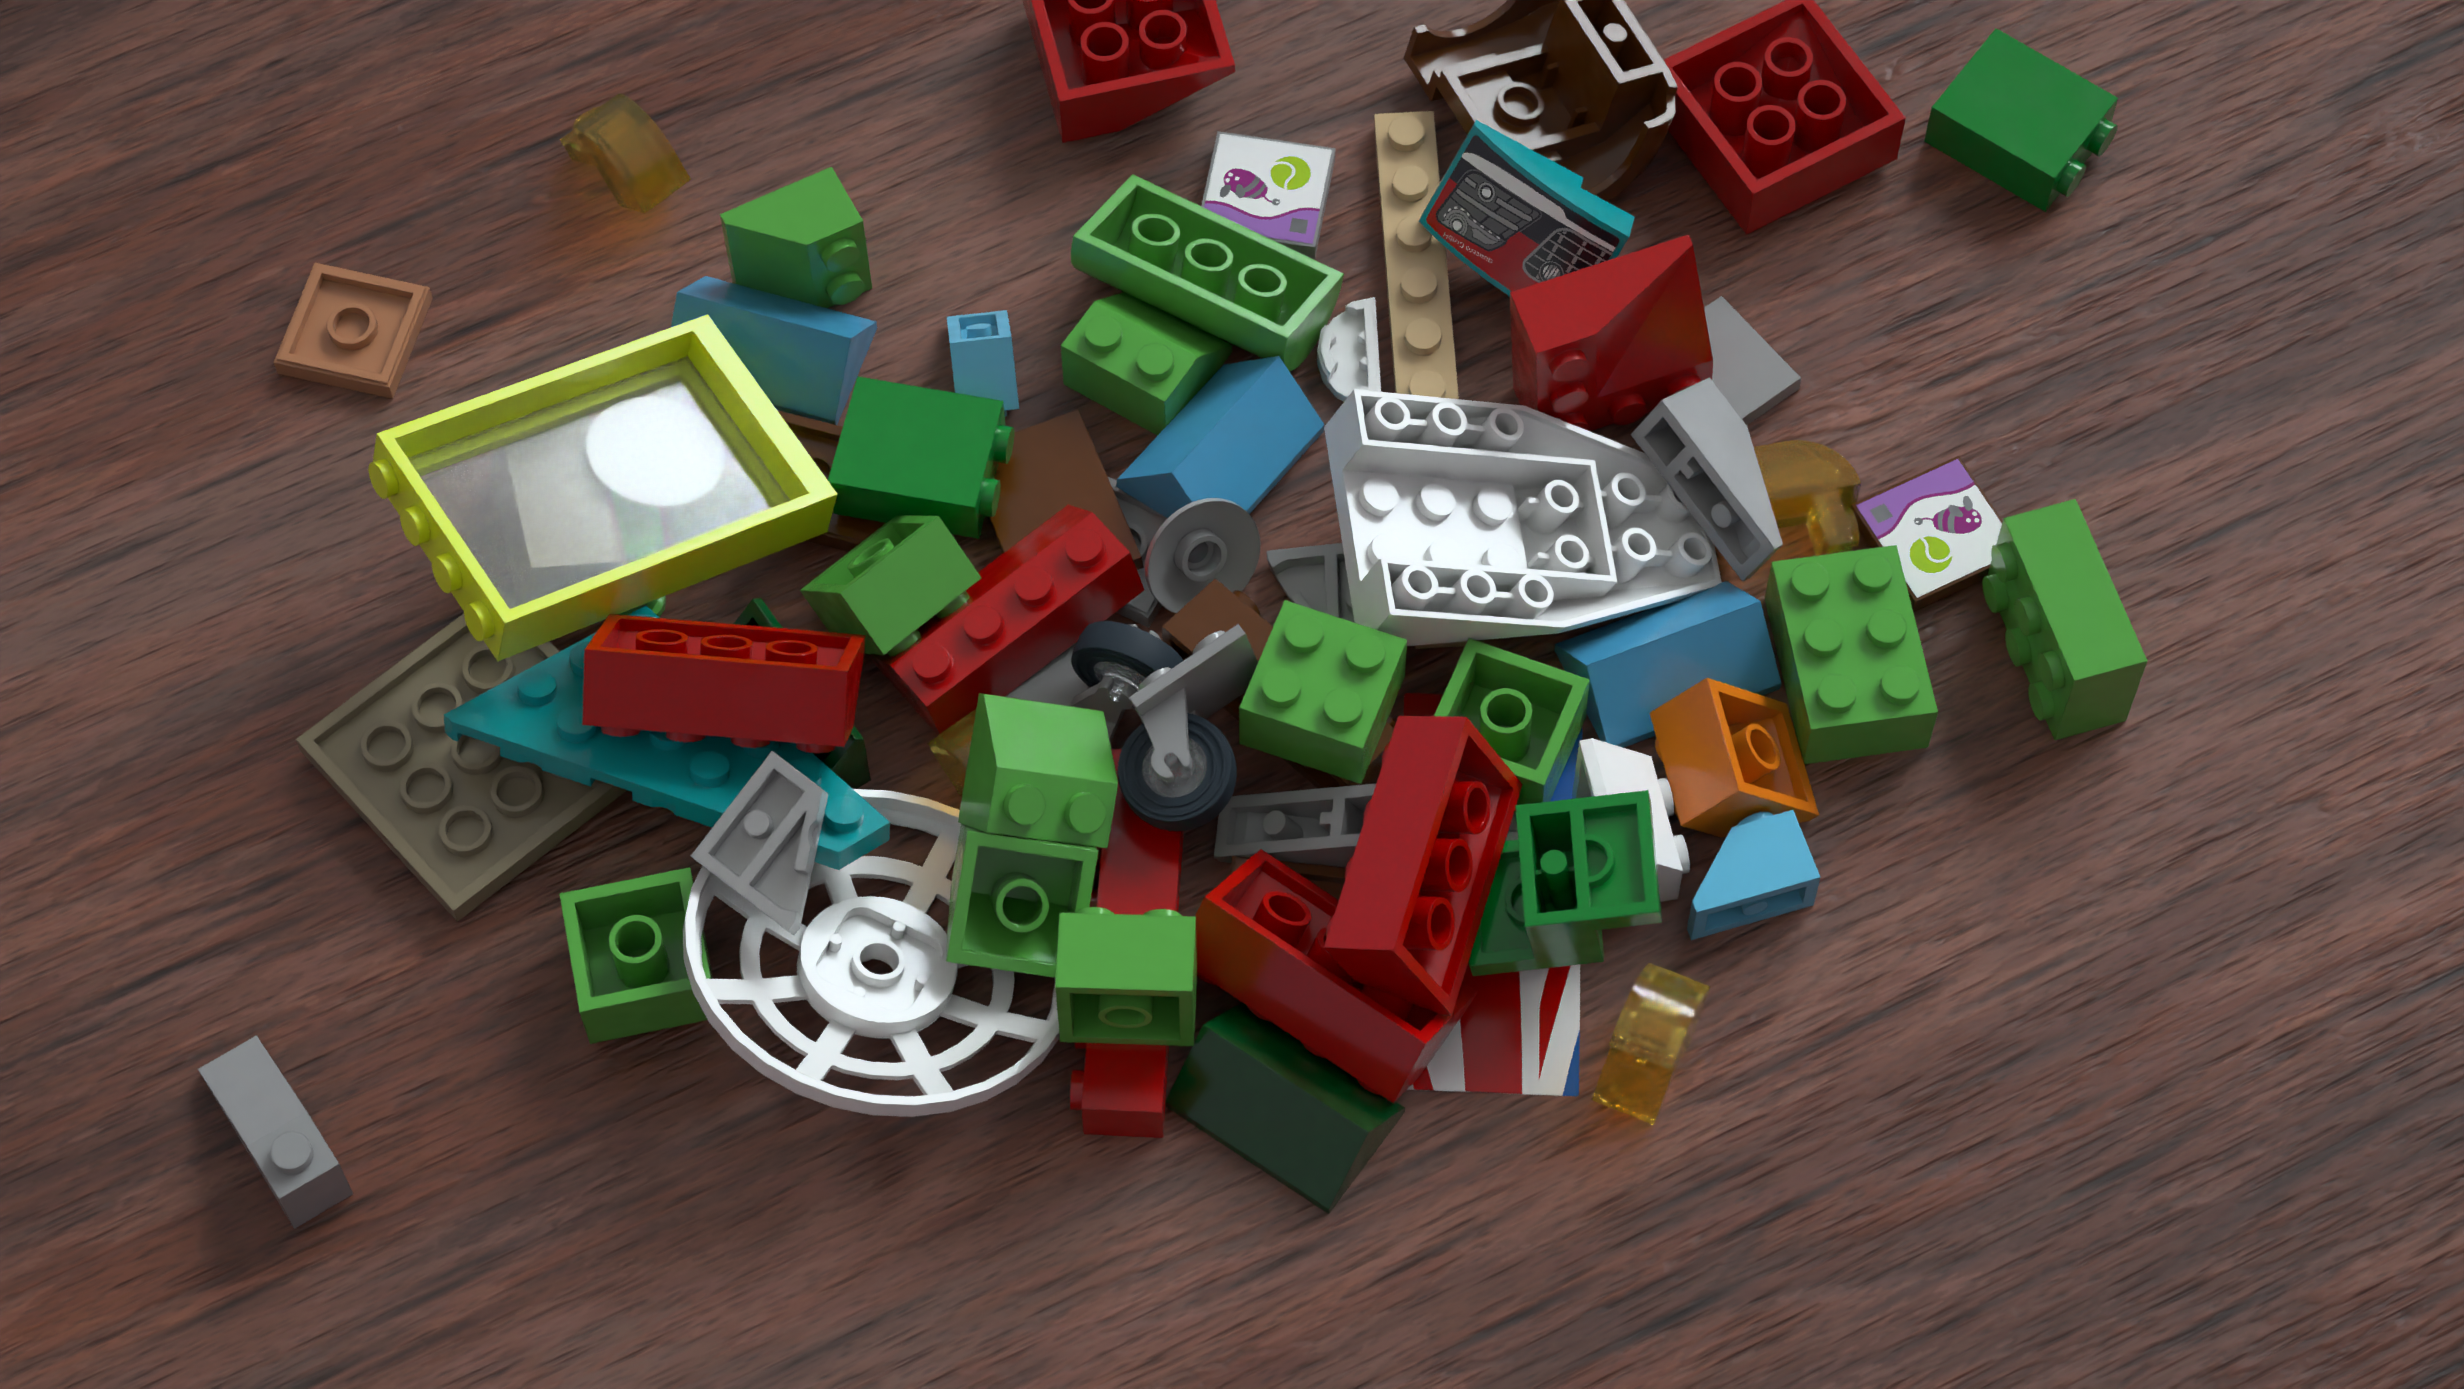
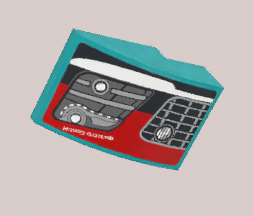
[1419,120,1635,296]

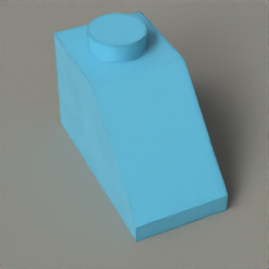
[947,310,1019,417]
[1687,810,1821,940]

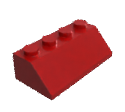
[869,504,1145,743]
[582,614,866,753]
[1323,716,1523,1015]
[1195,849,1477,1103]

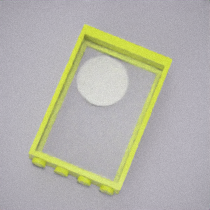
[368,314,837,661]

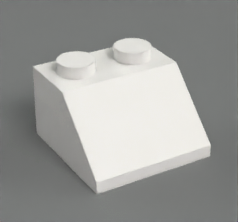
[1572,738,1690,902]

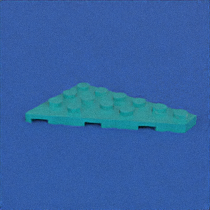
[444,605,890,870]

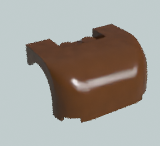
[1404,0,1678,202]

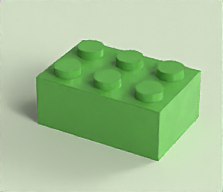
[1982,499,2147,740]
[1764,545,1938,764]

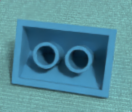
[671,276,877,425]
[1116,356,1324,518]
[1554,581,1781,748]

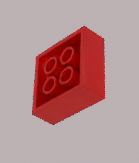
[1023,0,1235,143]
[1664,0,1906,235]
[1510,234,1713,431]

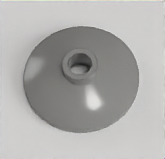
[1145,498,1261,613]

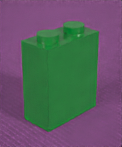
[1924,28,2118,212]
[828,376,1014,539]

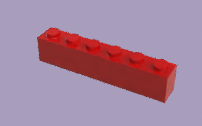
[1070,749,1187,1138]

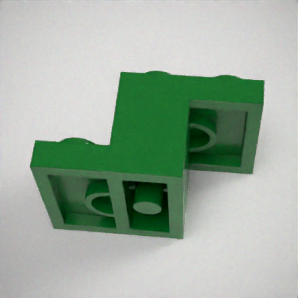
[1469,790,1662,976]

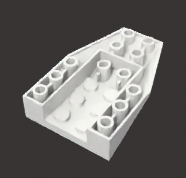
[1324,389,1722,646]

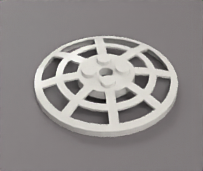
[683,789,1060,1117]

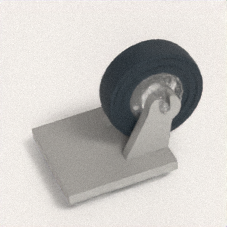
[1005,621,1183,743]
[1118,624,1258,831]

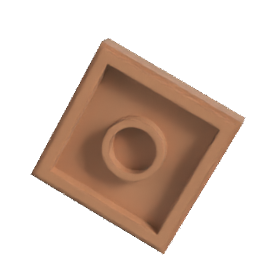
[274,263,433,399]

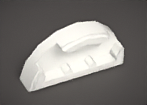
[1317,297,1381,402]

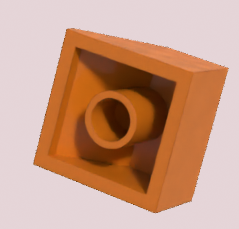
[1650,678,1819,838]

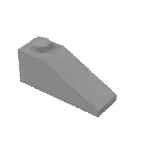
[1631,377,1783,582]
[1214,784,1376,867]
[198,1035,353,1229]

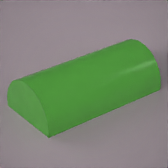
[1071,174,1344,371]

